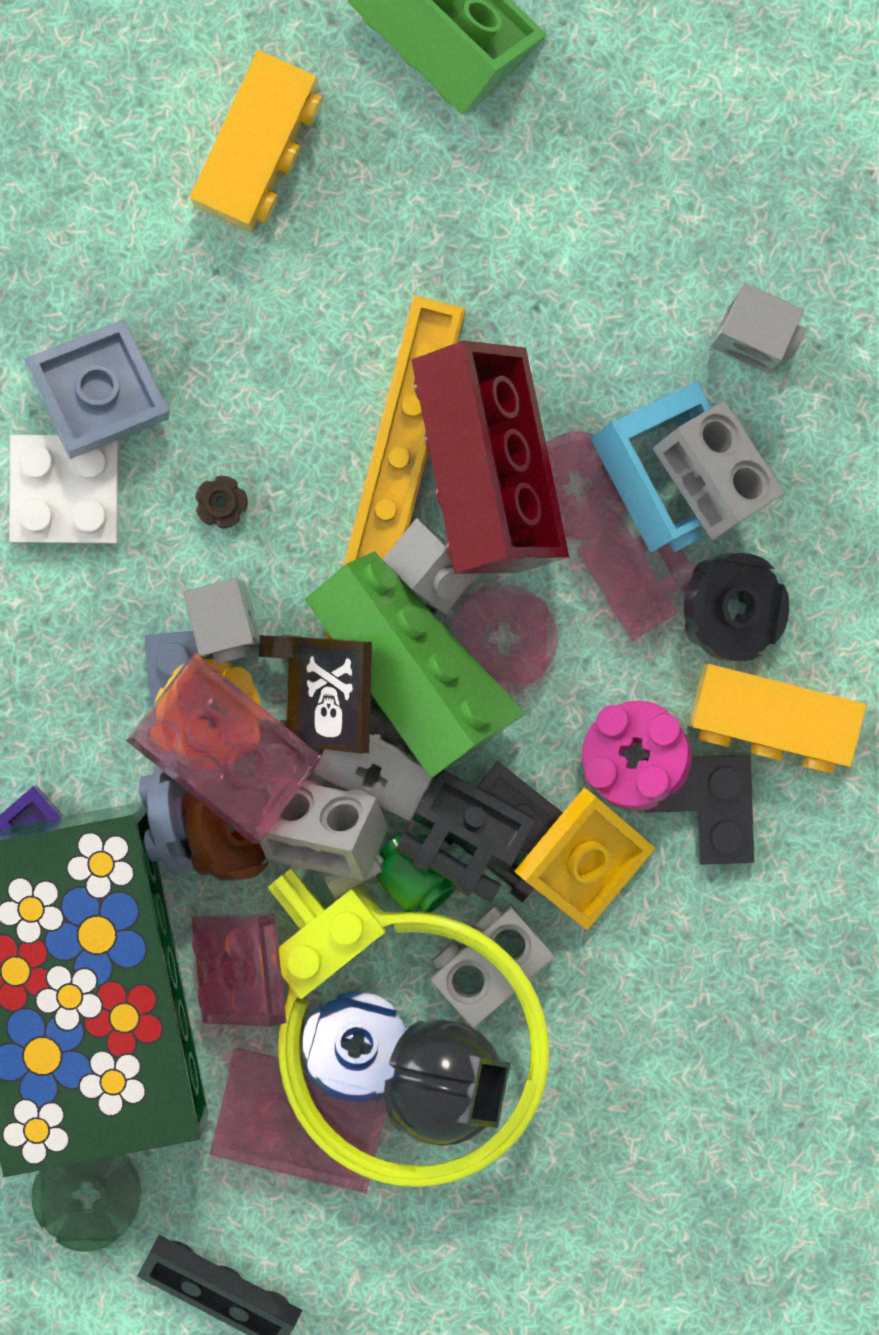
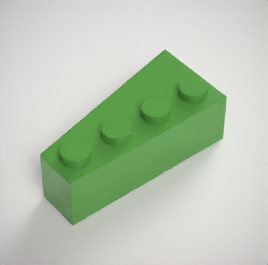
[305,551,526,778]

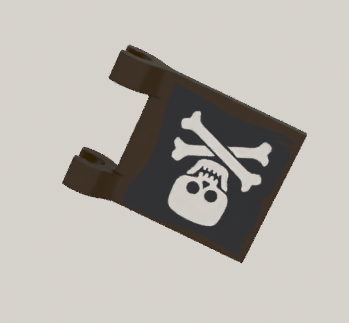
[257,635,372,754]

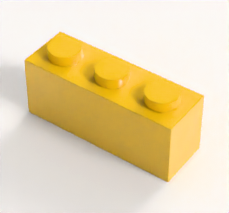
[189,49,323,233]
[688,664,867,774]

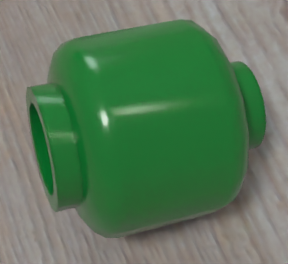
[377,834,456,913]

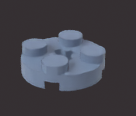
[139,764,196,875]

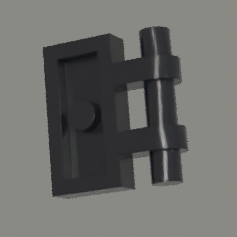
[395,770,536,903]

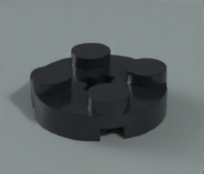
[684,553,789,661]

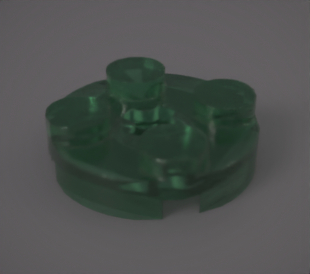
[31,1154,142,1252]

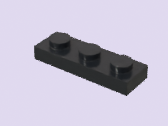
[137,1235,302,1335]

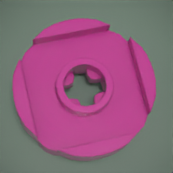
[582,701,692,811]

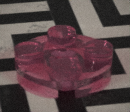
[546,431,627,540]
[451,585,558,692]

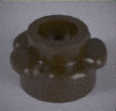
[195,475,248,529]

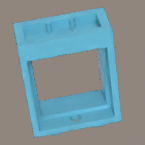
[590,381,739,553]

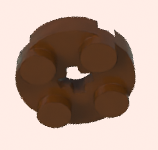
[182,771,269,881]

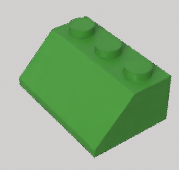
[347,0,547,115]

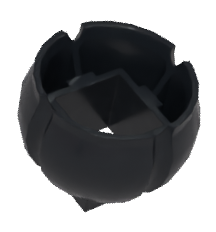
[384,1020,511,1146]

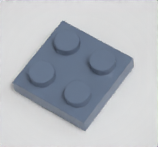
[25,319,169,459]

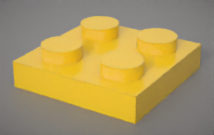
[514,787,656,931]

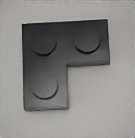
[642,755,754,865]

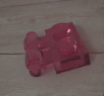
[576,521,698,641]

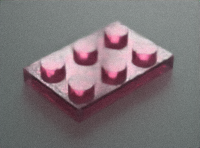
[126,653,322,845]
[209,1047,386,1194]

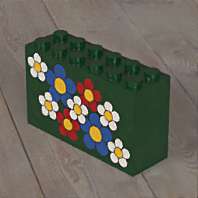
[0,801,209,1177]

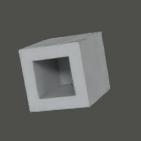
[383,518,478,614]

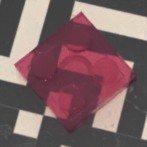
[191,914,287,1027]

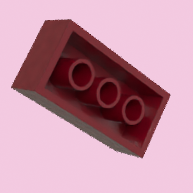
[411,340,570,574]

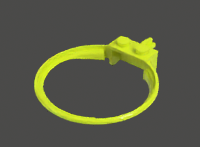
[267,867,550,1187]

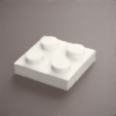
[9,435,120,544]

